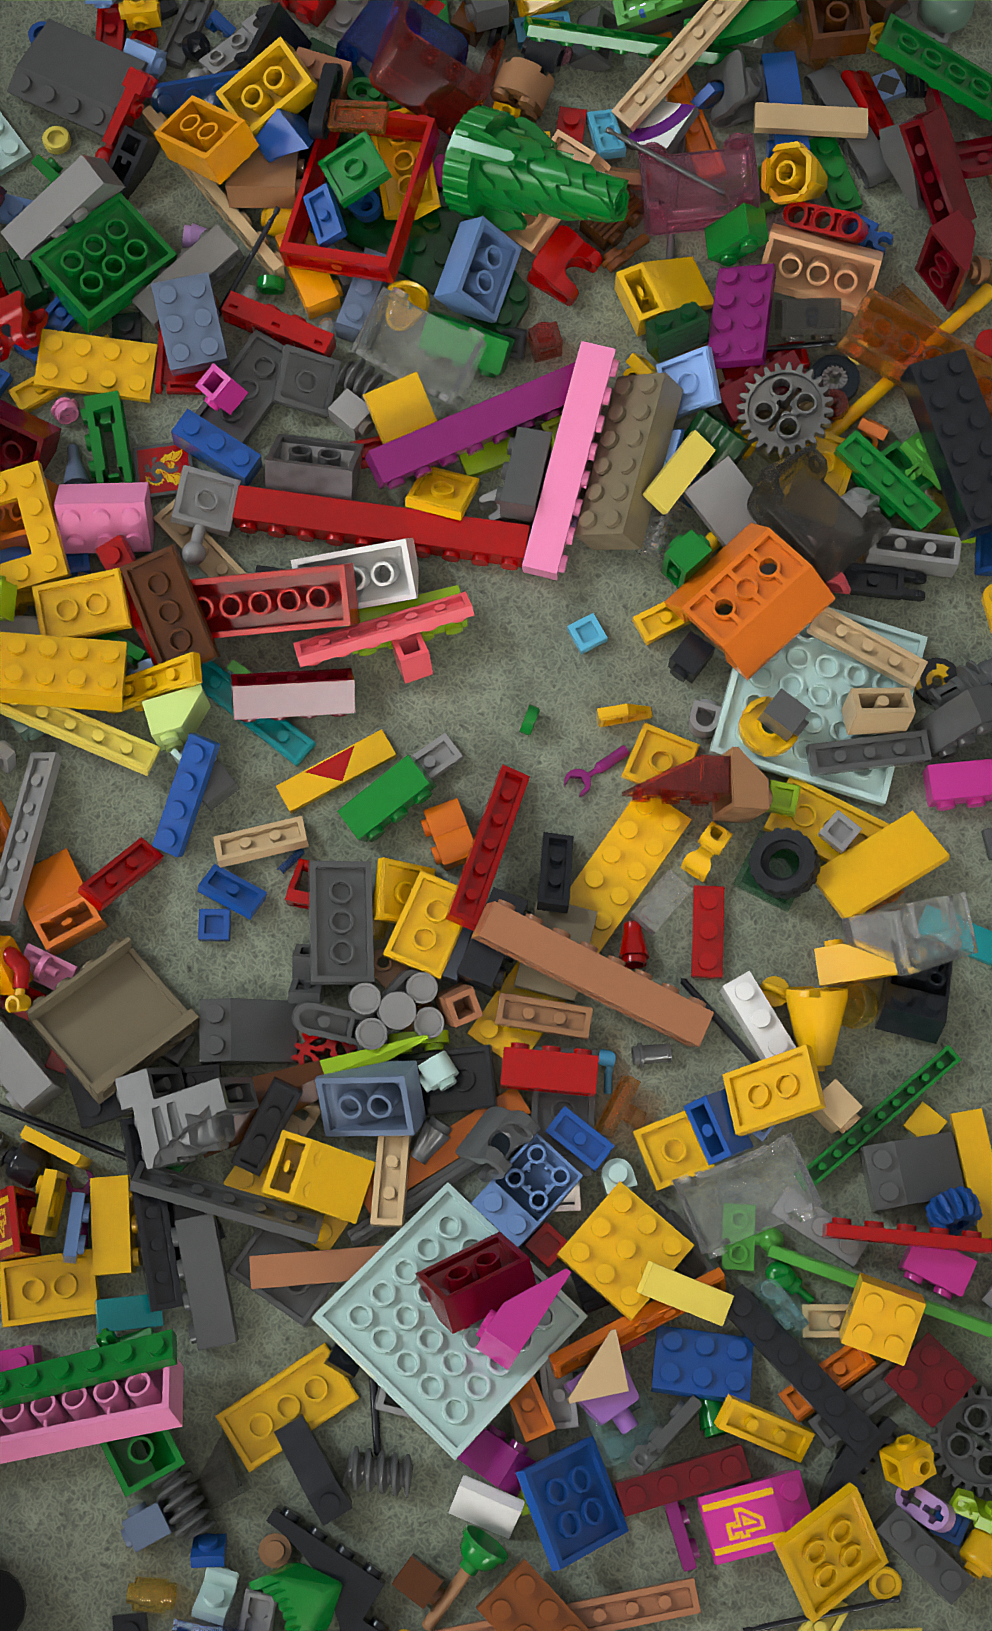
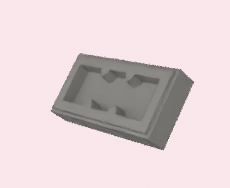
[238,1586,278,1631]

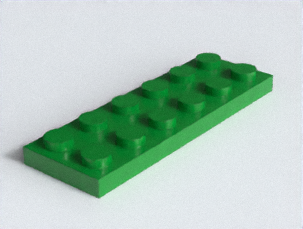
[874,13,992,122]

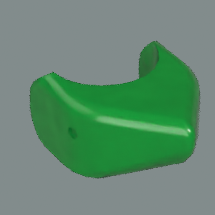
[248,1562,343,1631]

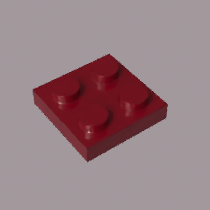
[883,1332,978,1428]

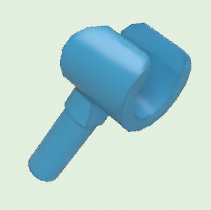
[598,1049,616,1094]

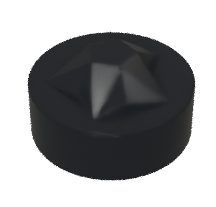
[182,31,210,62]

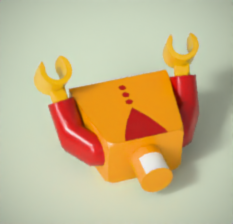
[0,935,34,1013]

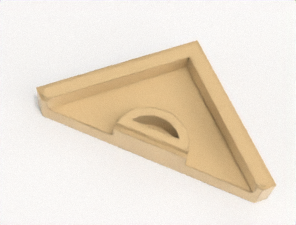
[567,1329,629,1404]

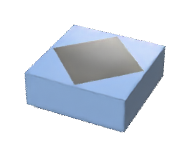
[871,68,906,104]

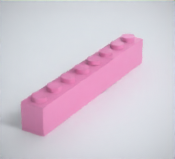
[522,341,620,581]

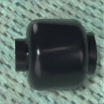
[3,1141,54,1189]

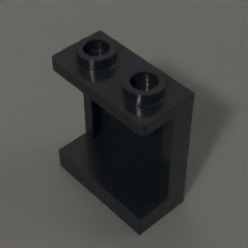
[234,2,312,69]

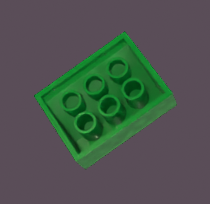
[30,192,177,335]

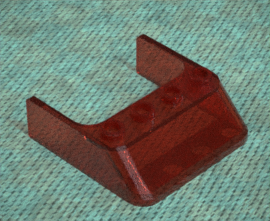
[369,0,506,137]

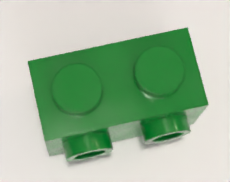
[704,203,769,266]
[661,529,712,589]

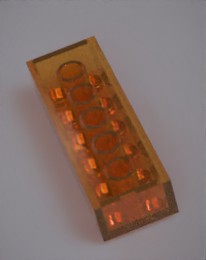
[835,288,992,419]

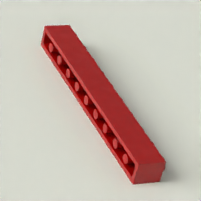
[232,485,530,570]

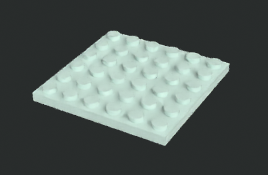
[709,606,928,806]
[312,1182,588,1460]

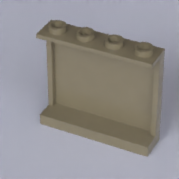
[27,936,199,1104]

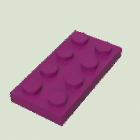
[708,263,776,369]

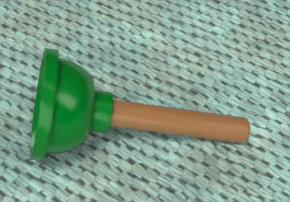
[422,1524,509,1631]

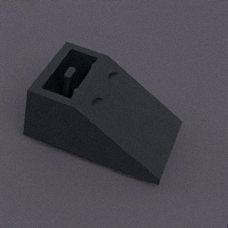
[875,935,954,1044]

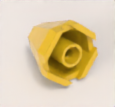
[761,141,828,205]

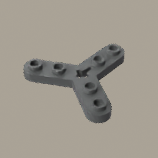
[291,969,419,1061]

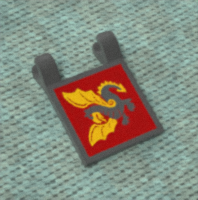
[133,442,193,500]

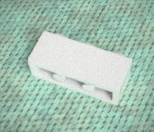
[719,971,796,1060]

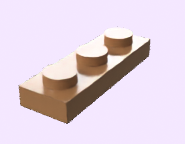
[495,993,593,1040]

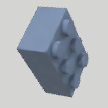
[151,272,230,376]

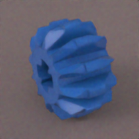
[925,1186,983,1236]

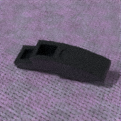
[817,1415,898,1507]

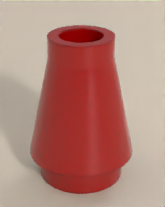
[619,921,649,969]

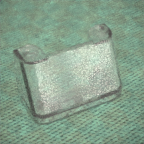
[350,287,487,411]
[670,1132,823,1259]

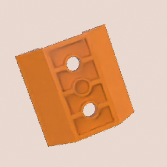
[664,523,835,681]

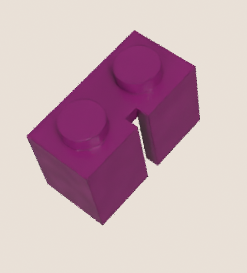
[457,1424,536,1497]

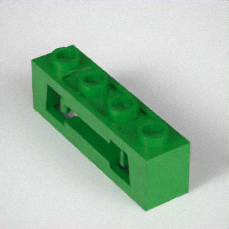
[81,391,136,483]

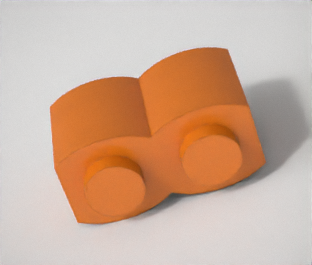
[420,798,473,871]

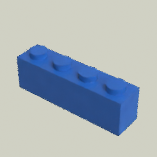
[760,51,810,158]

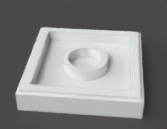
[448,1475,525,1539]

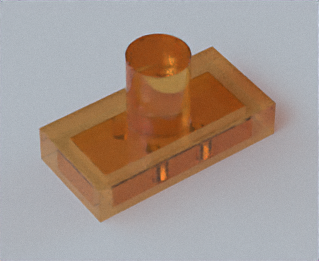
[594,1076,647,1138]

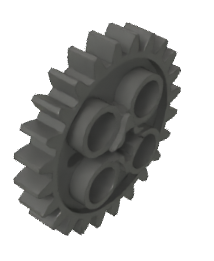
[737,362,834,459]
[926,1386,992,1497]

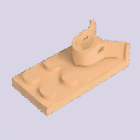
[503,129,610,256]

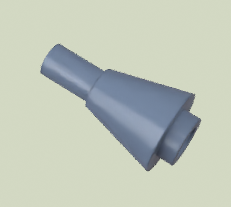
[63,444,92,484]

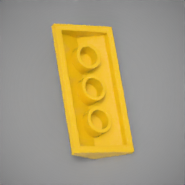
[371,103,441,220]

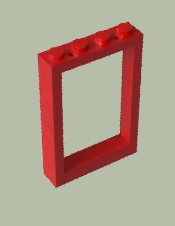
[279,103,440,283]

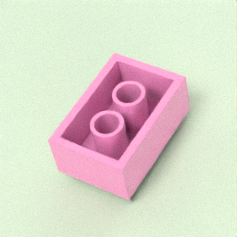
[54,482,155,554]

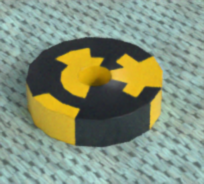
[914,657,957,705]

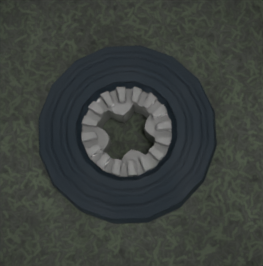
[811,354,860,406]

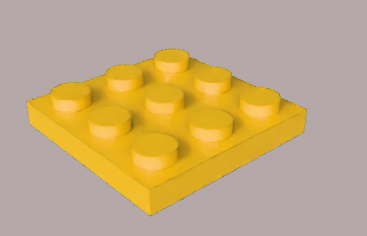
[557,1181,694,1321]
[773,1482,889,1623]

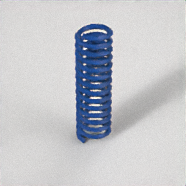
[277,849,305,874]

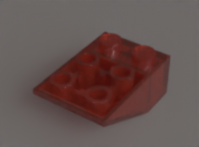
[622,755,730,806]

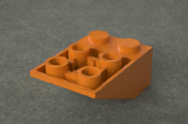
[23,848,109,956]

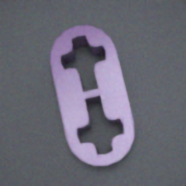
[895,1485,956,1533]

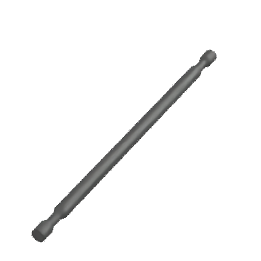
[605,127,726,196]

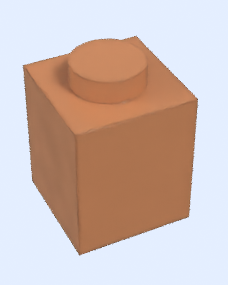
[435,983,483,1028]

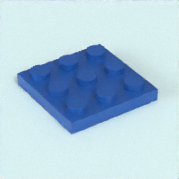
[516,1435,629,1571]

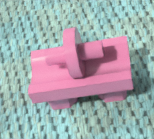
[23,943,79,991]

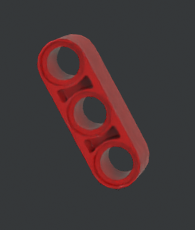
[783,202,868,244]

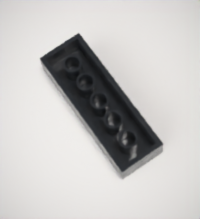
[900,349,992,541]

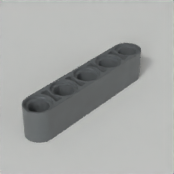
[804,65,893,189]

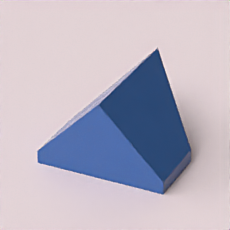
[255,108,315,163]

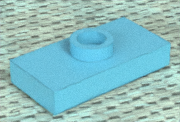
[586,109,626,160]

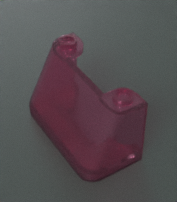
[638,133,760,235]

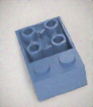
[471,1133,583,1250]

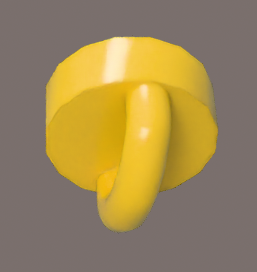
[759,976,789,1008]

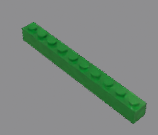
[799,1045,962,1188]

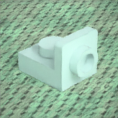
[191,1567,239,1626]

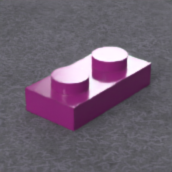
[663,1501,700,1572]

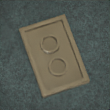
[514,901,598,1002]

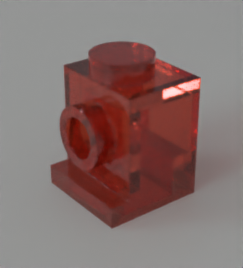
[527,321,563,363]

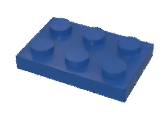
[651,1326,753,1402]

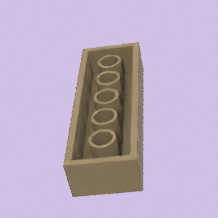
[574,372,683,550]

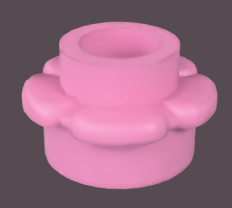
[51,397,79,424]

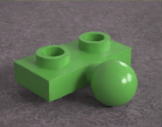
[722,1204,784,1271]

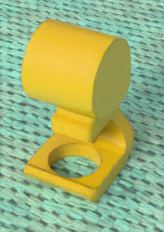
[680,821,733,882]

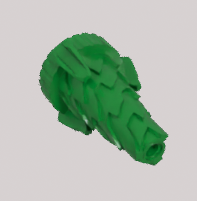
[442,105,629,232]

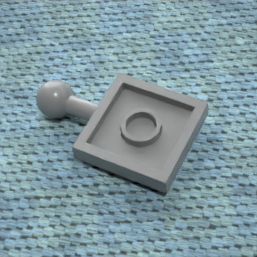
[170,465,241,565]

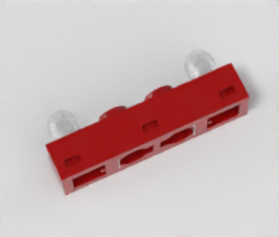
[221,284,336,358]

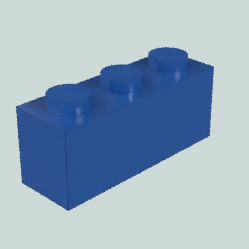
[171,408,262,486]

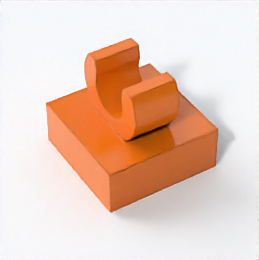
[857,416,891,448]

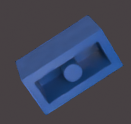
[683,1089,754,1165]

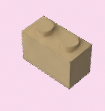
[841,687,916,735]
[811,1079,863,1135]

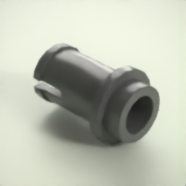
[631,1043,672,1068]

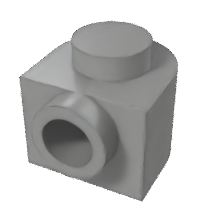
[688,699,722,739]

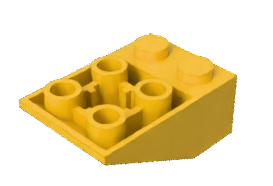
[614,256,714,337]
[261,1130,376,1224]

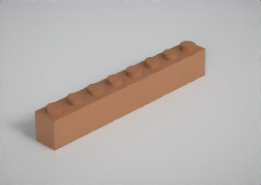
[471,899,714,1047]

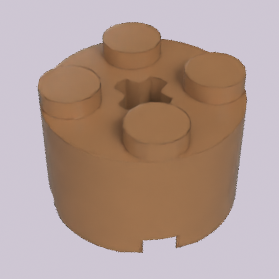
[490,57,555,123]

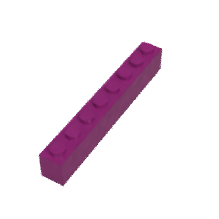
[365,362,576,490]

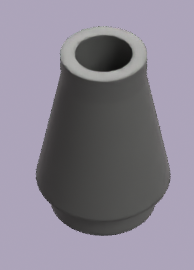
[410,1115,453,1165]

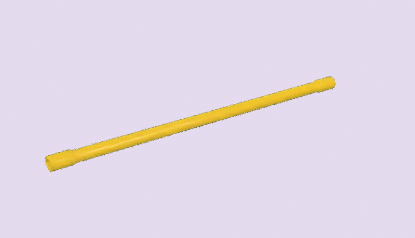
[705,283,992,554]

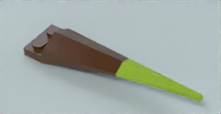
[204,1035,429,1158]

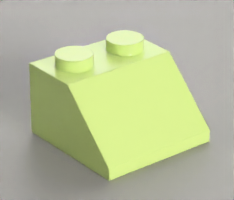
[142,684,211,752]

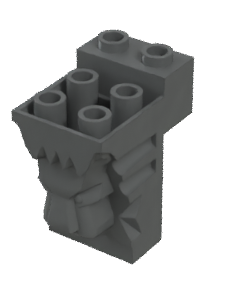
[115,1067,259,1170]

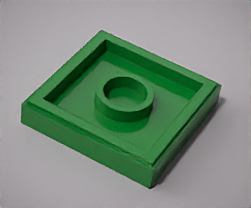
[318,130,393,209]

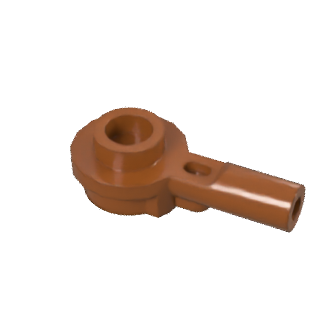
[601,233,649,273]

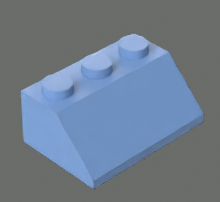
[434,216,522,323]

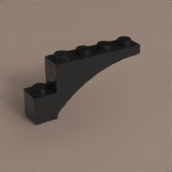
[266,1506,390,1631]

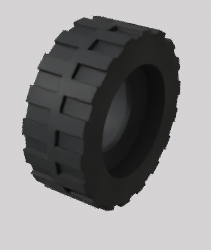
[749,827,820,900]

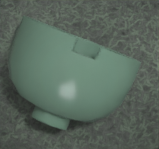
[918,0,976,33]

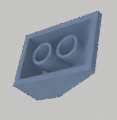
[315,1061,426,1137]

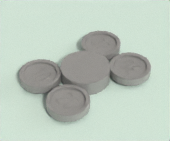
[349,972,444,1050]

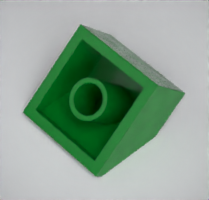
[100,1429,186,1497]

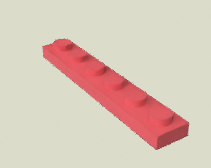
[293,591,475,668]

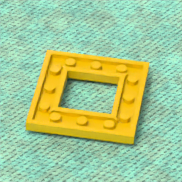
[0,460,71,592]

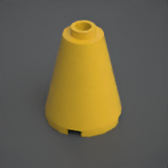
[785,986,848,1071]

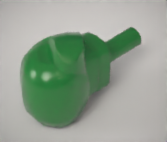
[765,1260,815,1304]

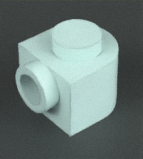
[418,1051,459,1093]
[601,1158,638,1196]

